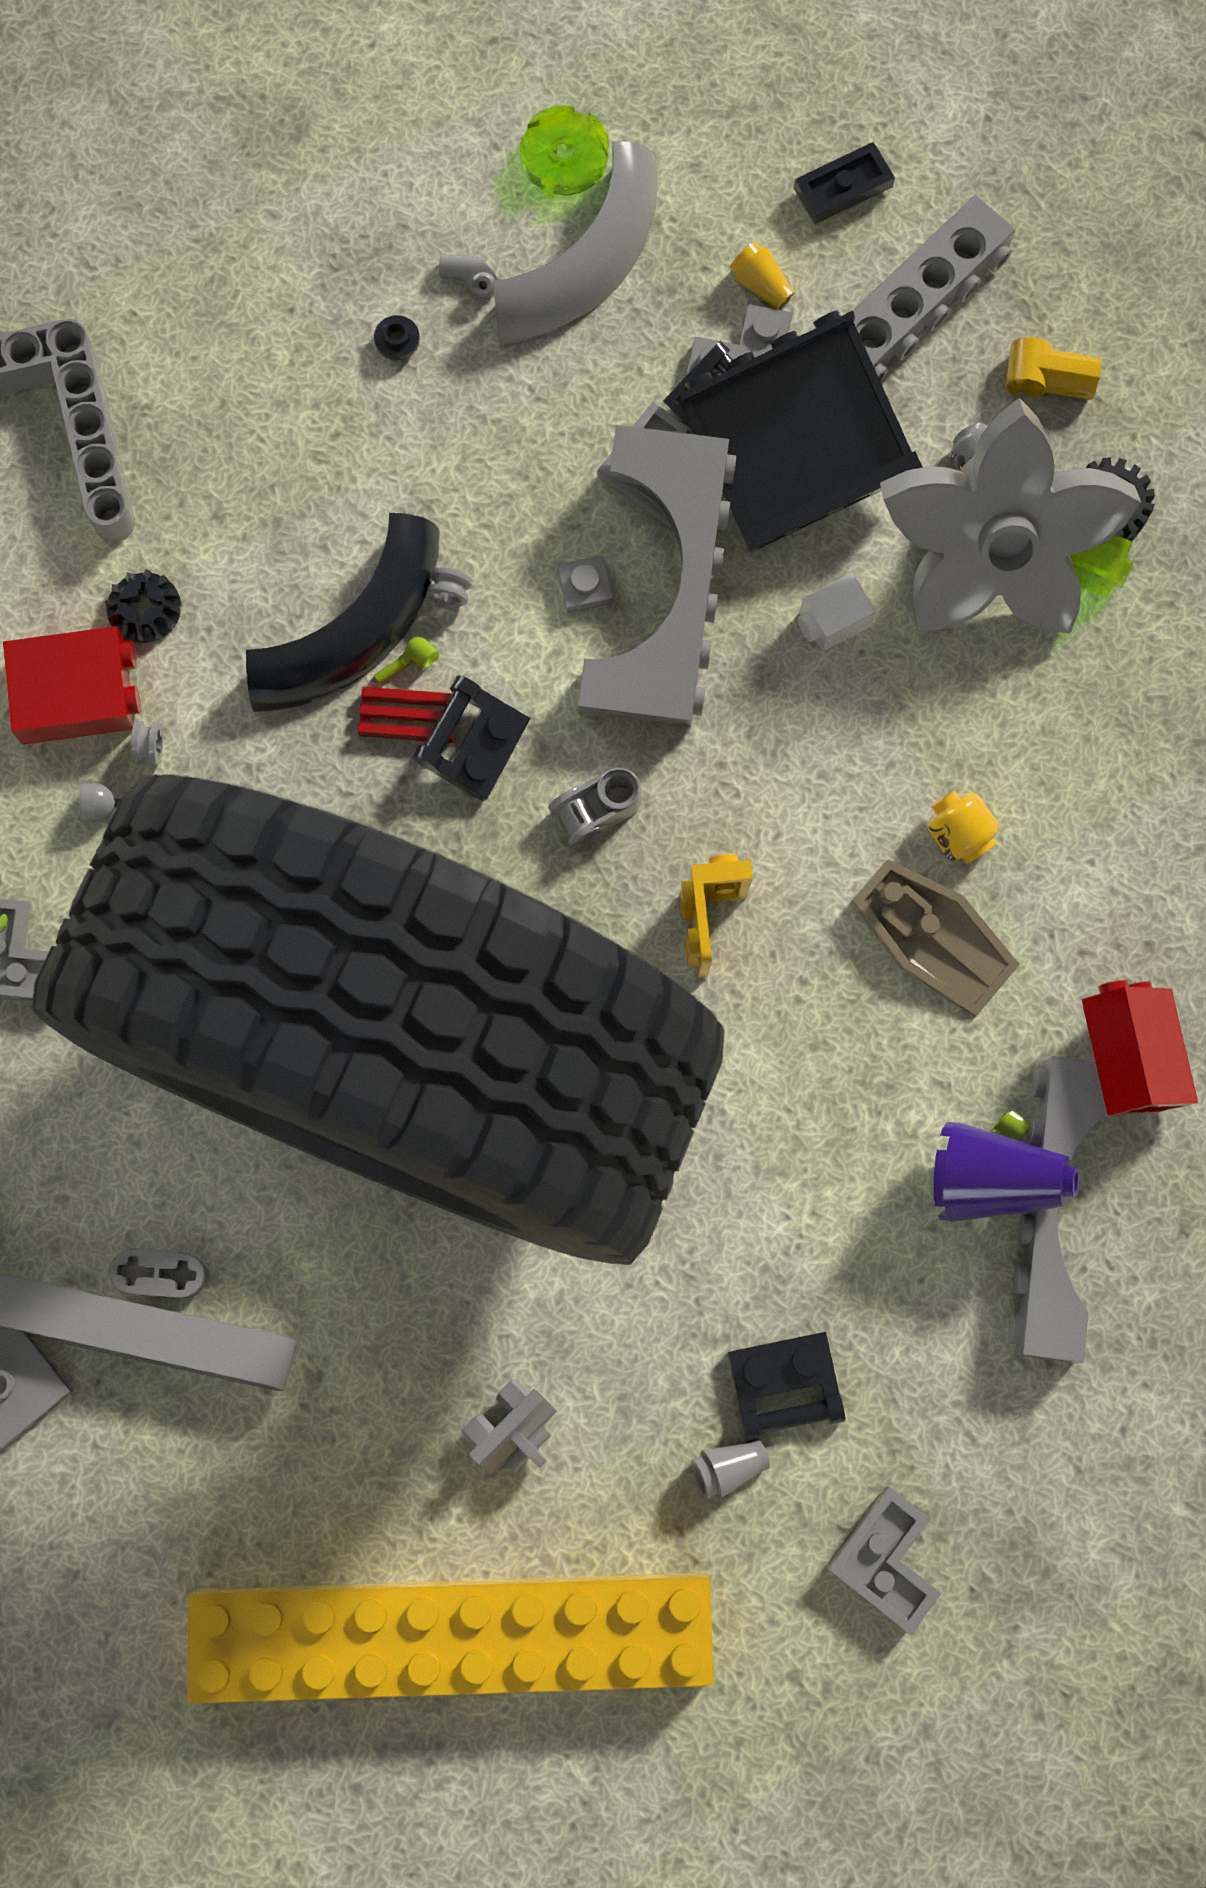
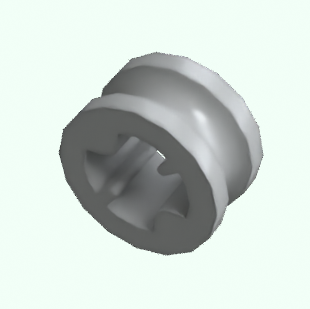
[427,567,473,606]
[131,721,164,765]

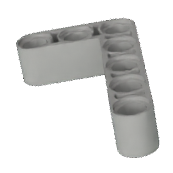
[0,319,135,542]

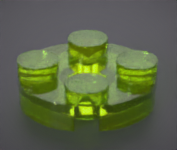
[520,105,609,197]

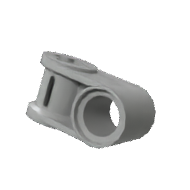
[548,767,641,849]

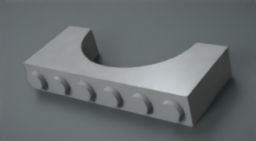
[578,425,736,727]

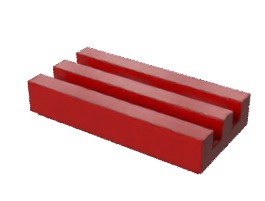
[357,687,454,743]

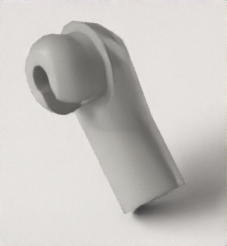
[439,254,498,299]

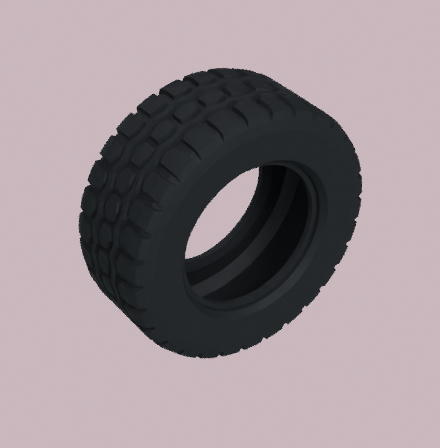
[31,774,724,1265]

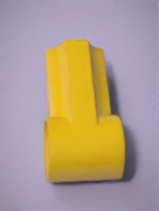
[1005,337,1102,400]

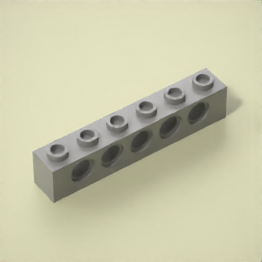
[853,194,1015,382]

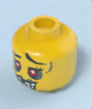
[927,790,999,864]

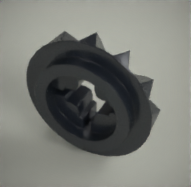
[105,569,181,643]

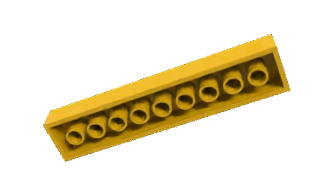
[188,1573,714,1704]

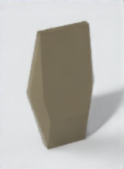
[851,859,1020,1017]

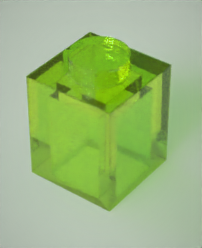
[1069,535,1134,598]

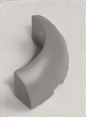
[493,141,658,347]

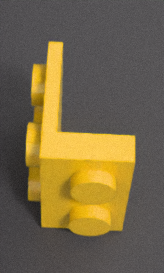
[679,854,753,978]

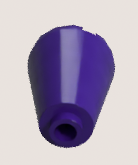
[933,1122,1079,1222]

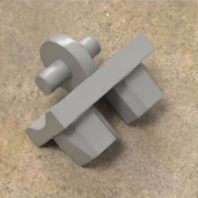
[461,1380,557,1476]

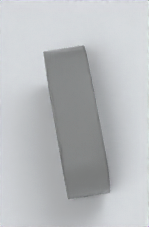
[109,1249,207,1299]

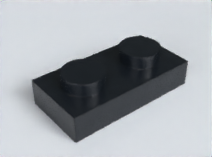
[793,141,895,224]

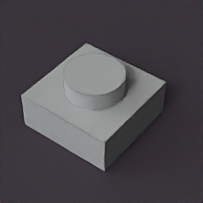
[557,555,613,613]

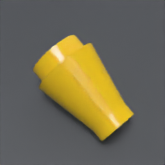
[729,241,795,310]

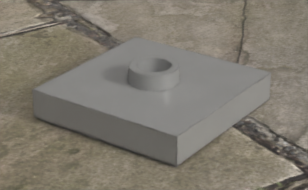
[0,1328,73,1452]

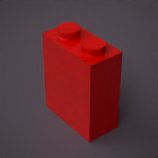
[3,626,141,745]
[1081,980,1198,1116]

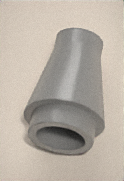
[691,1440,770,1499]

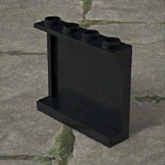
[680,310,923,553]

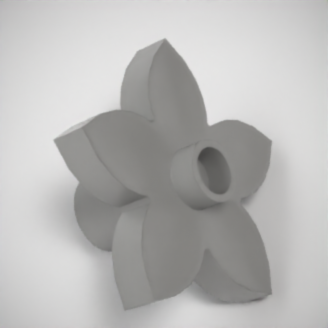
[880,398,1141,634]

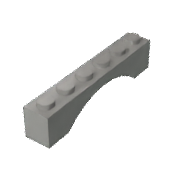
[1008,1056,1107,1364]

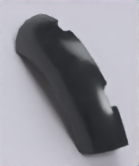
[246,513,440,712]

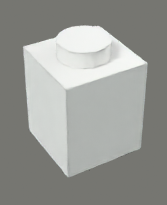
[798,572,876,652]

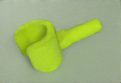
[374,637,440,684]
[989,1112,1030,1141]

